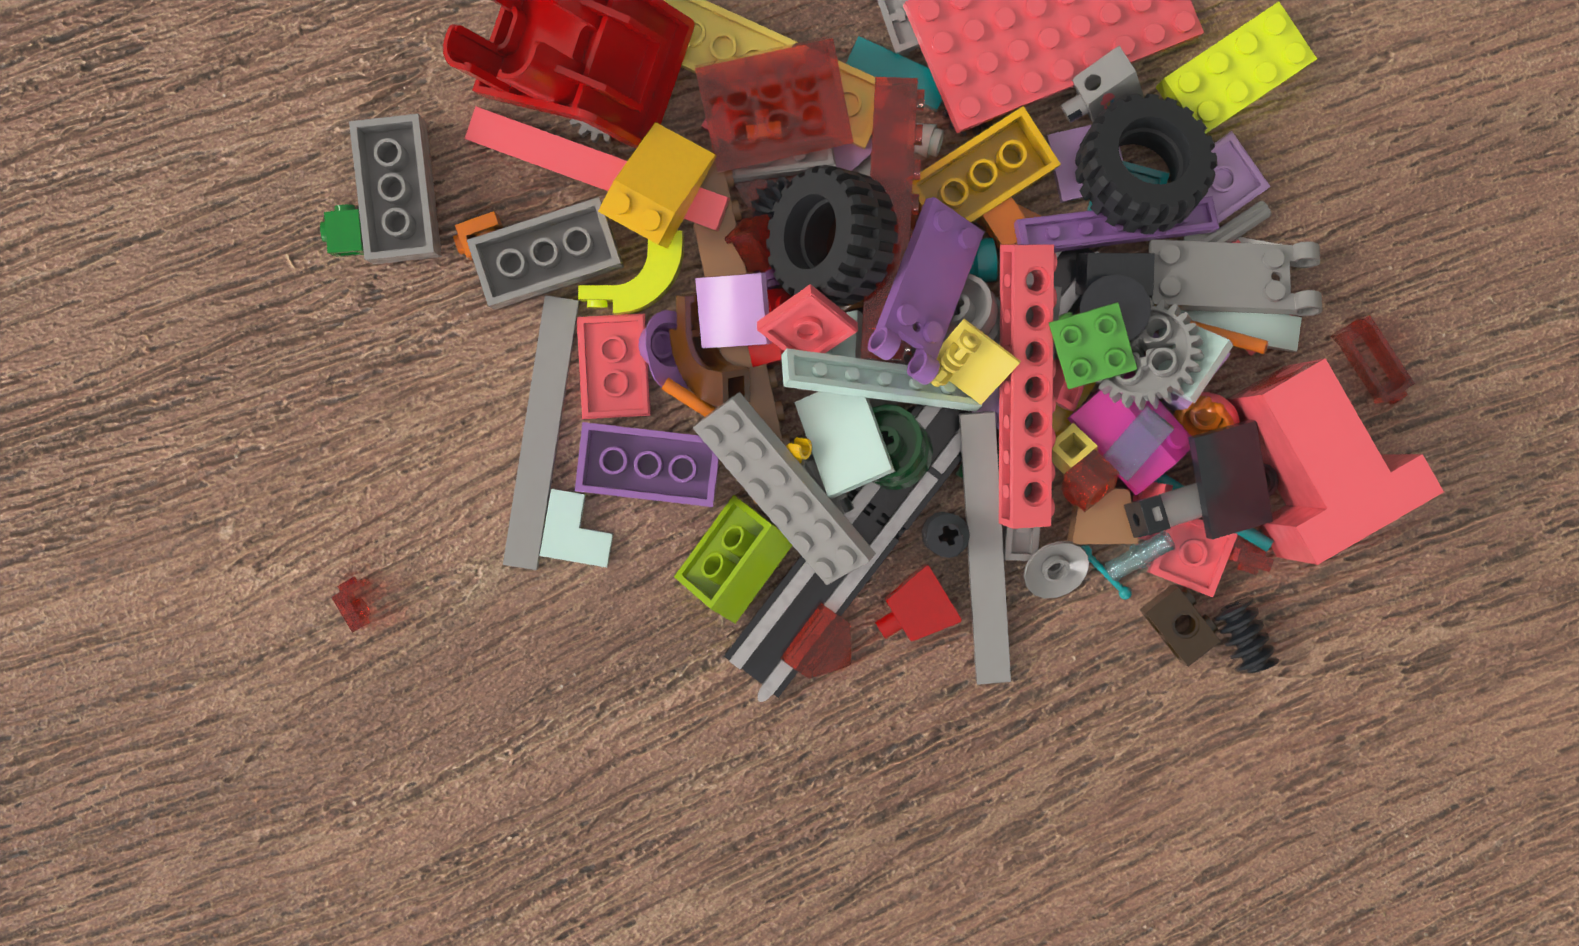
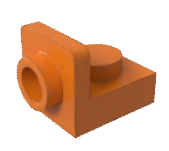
[453,211,503,260]

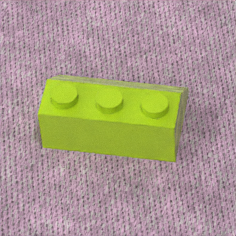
[674,495,792,624]

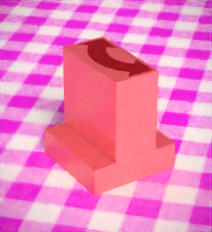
[1227,358,1444,565]

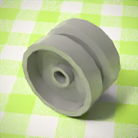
[943,274,1000,345]

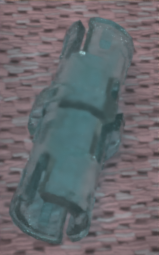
[1105,531,1175,582]

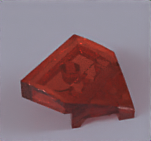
[781,603,851,679]

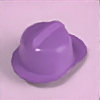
[638,310,689,389]

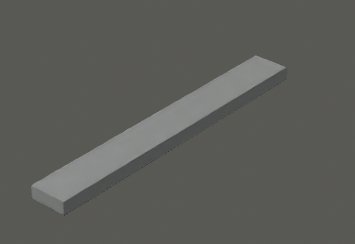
[503,295,580,570]
[959,411,1011,685]

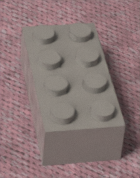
[349,114,442,265]
[467,197,624,310]

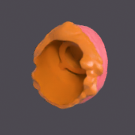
[1173,392,1240,436]

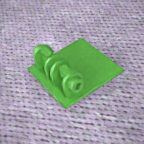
[1049,302,1137,390]

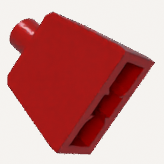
[875,563,962,642]

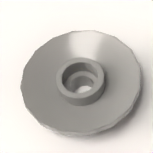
[1023,541,1089,599]

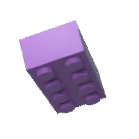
[575,422,720,507]

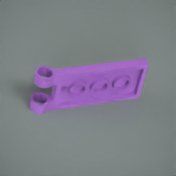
[868,197,984,385]

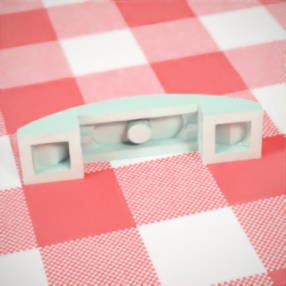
[1158,310,1302,352]

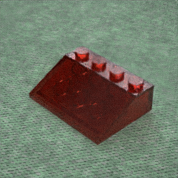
[695,36,854,172]

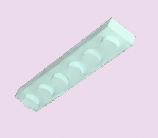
[781,348,982,412]

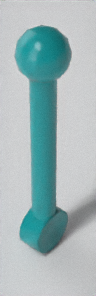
[1081,545,1132,600]

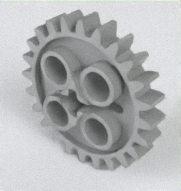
[1096,298,1204,410]

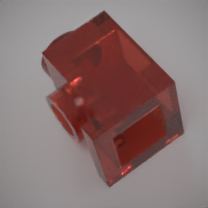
[724,214,772,272]

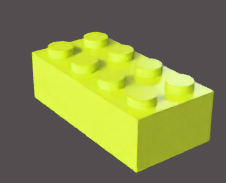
[1156,2,1317,134]

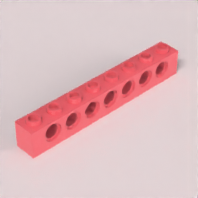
[999,244,1057,529]

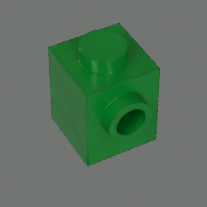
[320,204,364,257]

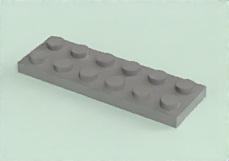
[693,392,876,585]

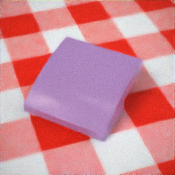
[695,273,772,348]

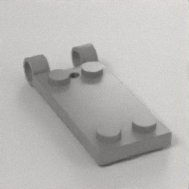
[1149,240,1322,316]

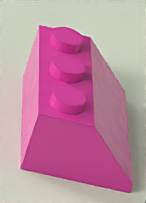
[1067,371,1191,496]

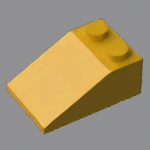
[598,122,717,248]

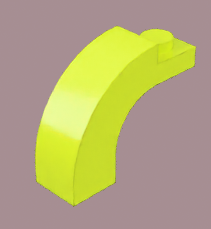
[578,230,684,315]

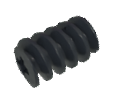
[922,512,970,558]
[1214,597,1279,673]

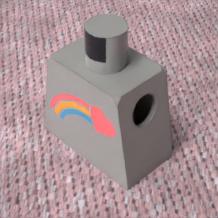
[1061,46,1144,123]

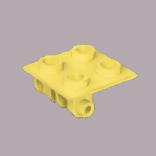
[930,319,1021,405]

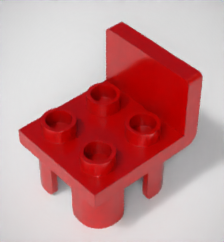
[443,0,695,148]

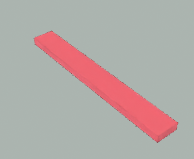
[464,106,730,231]

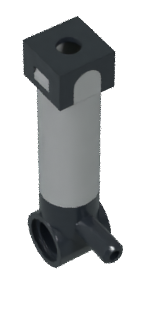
[1124,463,1279,538]

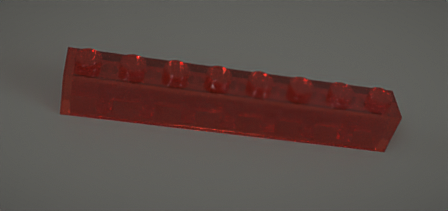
[861,77,925,364]

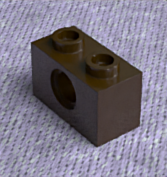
[1140,585,1221,667]

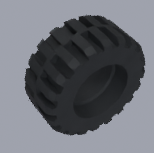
[1075,93,1217,234]
[766,165,898,307]

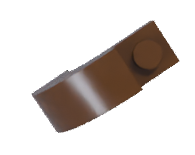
[669,293,750,406]

